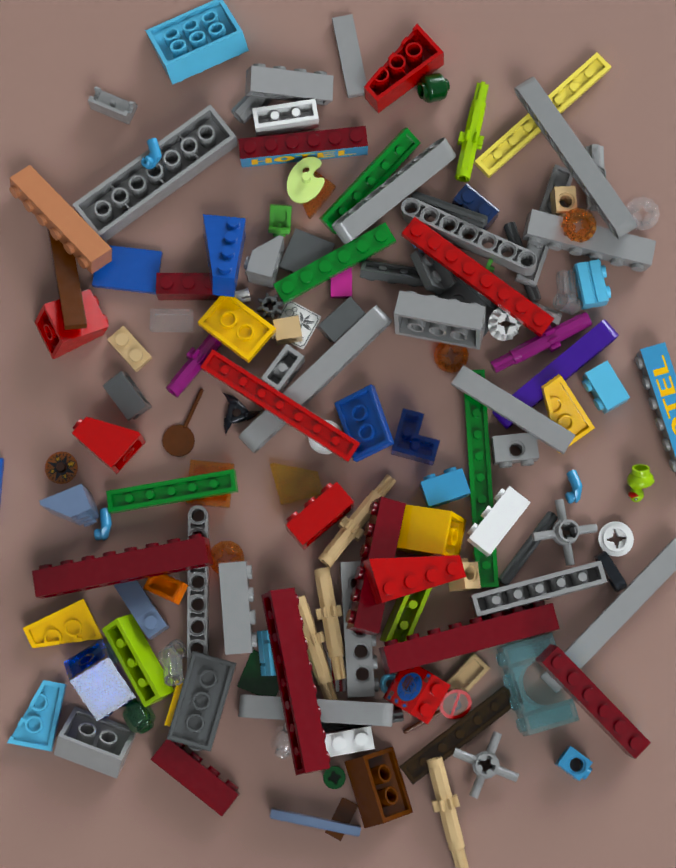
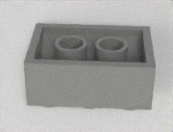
[54,706,137,779]

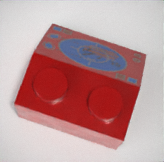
[383,666,451,724]

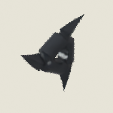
[223,393,261,434]

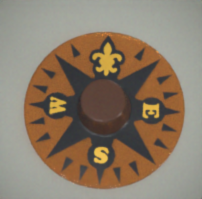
[45,452,78,484]

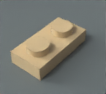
[107,326,153,373]

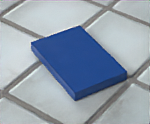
[92,245,163,294]
[334,384,395,462]

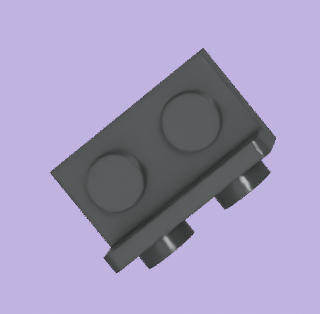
[410,250,456,295]

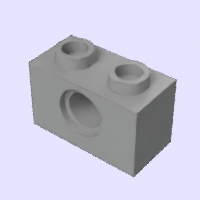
[261,344,305,393]
[491,433,539,468]

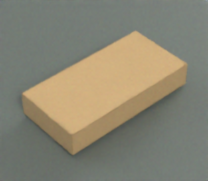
[446,653,490,692]

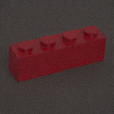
[150,739,240,816]

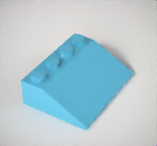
[145,0,249,85]

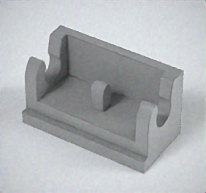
[88,86,138,125]

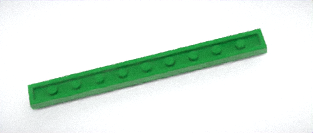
[464,369,499,588]

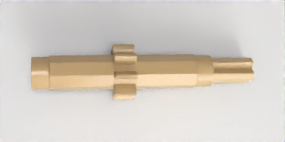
[318,474,396,568]
[314,567,347,681]
[298,595,338,700]
[426,756,469,868]

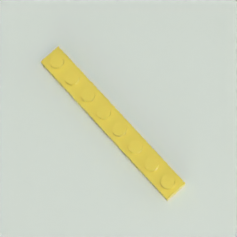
[474,52,612,178]

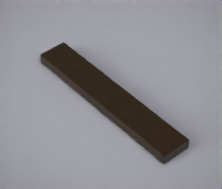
[399,684,520,785]

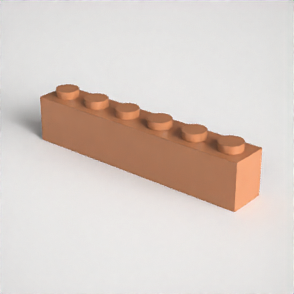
[9,165,112,274]

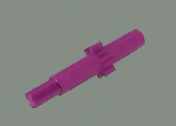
[490,312,592,373]
[166,334,223,398]

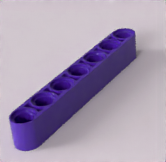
[492,319,619,430]

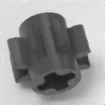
[257,293,284,320]

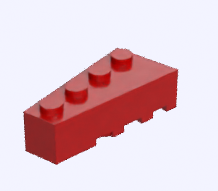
[364,24,444,113]
[363,555,467,605]

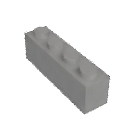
[245,63,334,105]

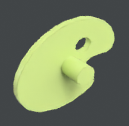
[287,157,325,204]

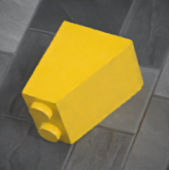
[397,505,467,556]

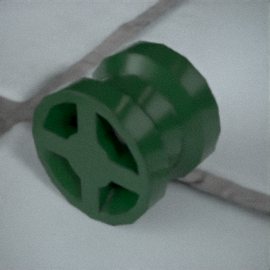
[323,766,346,789]

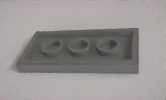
[167,651,237,752]

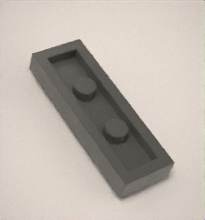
[360,260,424,287]

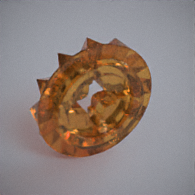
[561,208,596,243]
[434,342,469,373]
[211,541,244,574]

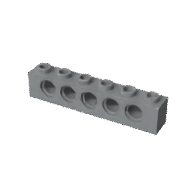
[470,560,607,618]
[340,561,379,698]

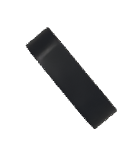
[595,551,627,593]

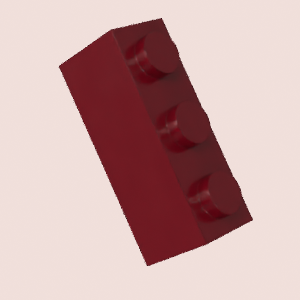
[156,273,220,300]

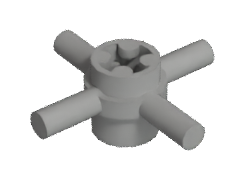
[532,499,598,566]
[452,731,519,799]

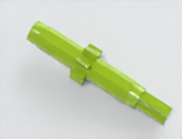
[455,81,489,182]

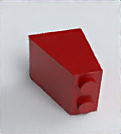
[35,289,109,359]
[72,416,146,474]

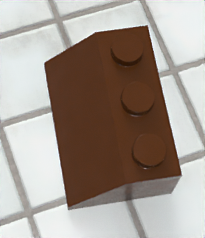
[344,746,413,828]

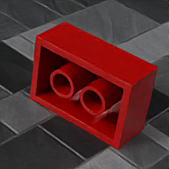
[286,482,354,550]

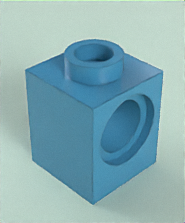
[555,746,593,781]

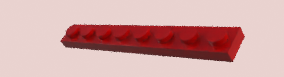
[401,217,555,337]
[201,349,360,462]

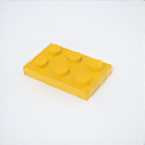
[198,296,276,363]

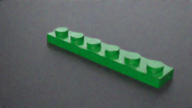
[319,128,420,234]
[273,222,396,304]
[106,469,238,514]

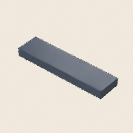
[270,808,361,837]

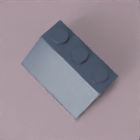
[39,484,100,527]

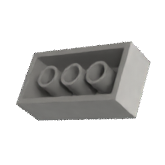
[394,291,486,350]
[219,561,258,655]

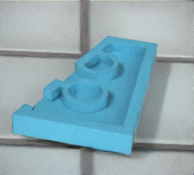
[7,680,67,751]

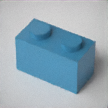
[420,467,471,508]

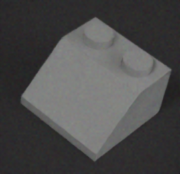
[244,235,285,288]

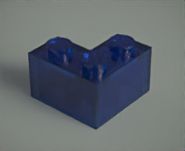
[391,408,440,466]

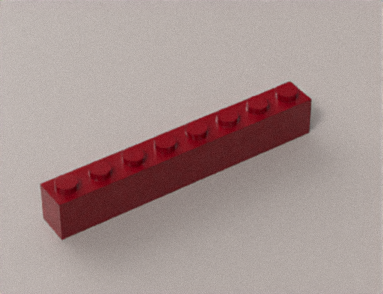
[32,534,213,599]
[261,587,330,776]
[379,601,560,675]

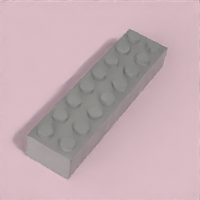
[72,104,238,242]

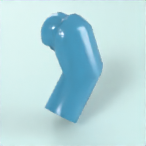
[141,138,162,169]
[565,470,583,504]
[94,508,112,541]

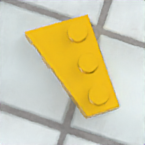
[541,374,595,453]
[23,598,103,648]

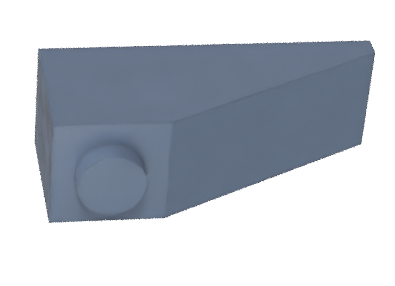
[114,580,169,640]

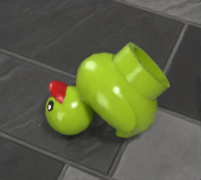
[627,464,655,502]

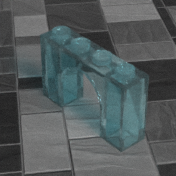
[496,633,579,737]

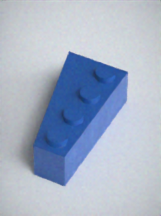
[203,214,246,297]

